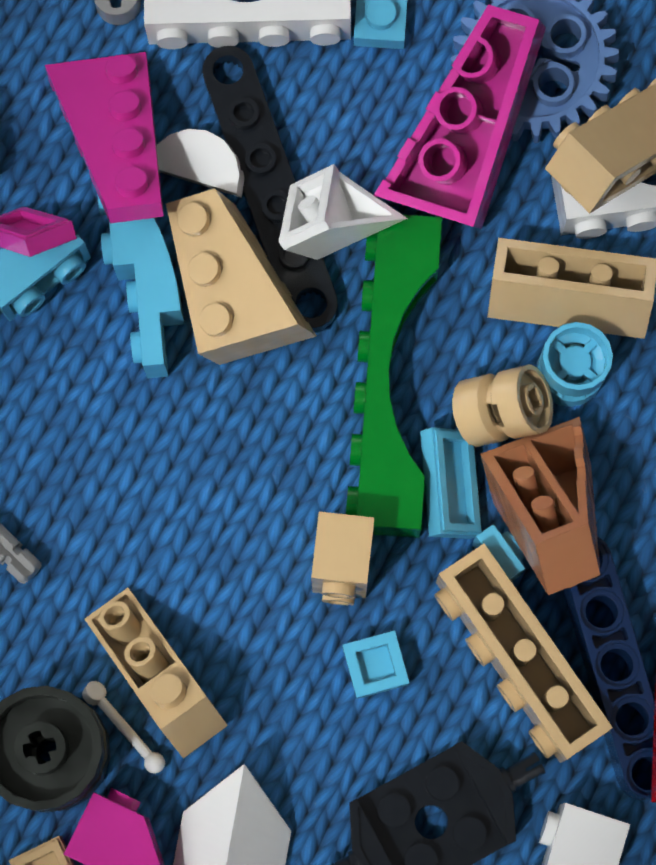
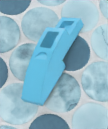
[97,194,185,379]
[0,235,91,322]

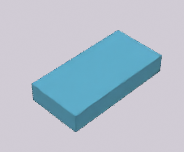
[420,427,482,539]

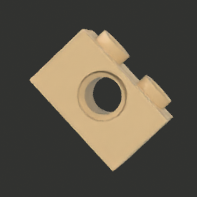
[311,512,374,605]

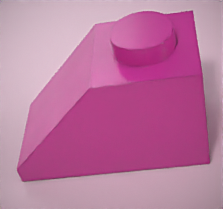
[63,788,165,865]

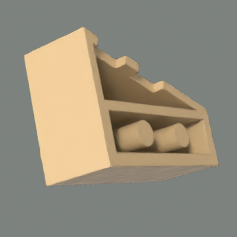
[166,188,317,365]

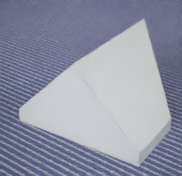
[279,164,408,260]
[173,764,291,865]

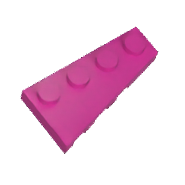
[45,52,164,224]

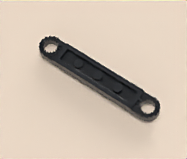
[203,46,338,332]

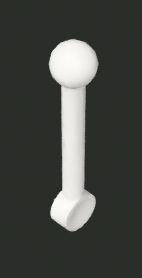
[82,681,165,774]

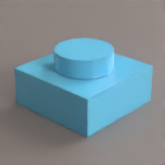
[354,0,407,49]
[472,524,525,582]
[342,630,410,699]

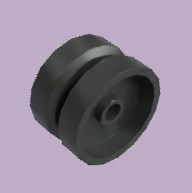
[0,686,111,813]

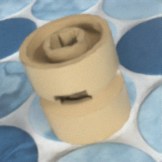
[452,364,553,447]

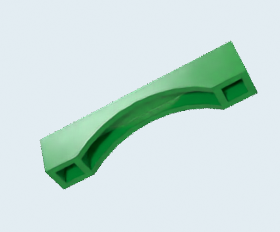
[346,214,442,538]

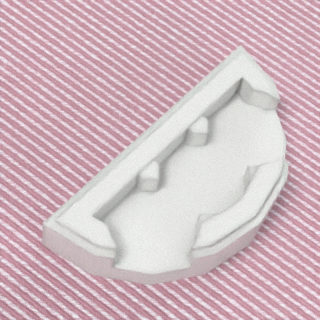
[157,129,245,198]

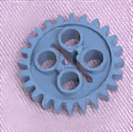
[451,0,619,143]

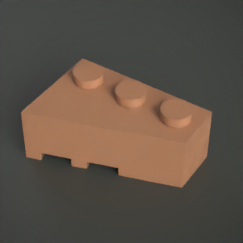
[480,416,600,595]

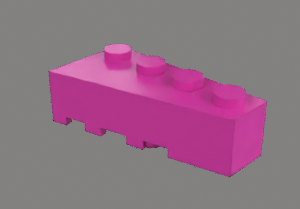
[373,4,546,229]

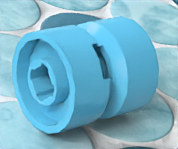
[537,322,613,407]

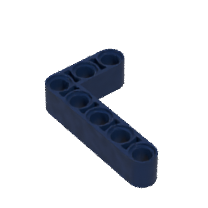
[563,537,655,800]

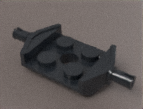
[331,741,546,865]

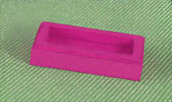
[0,206,77,257]

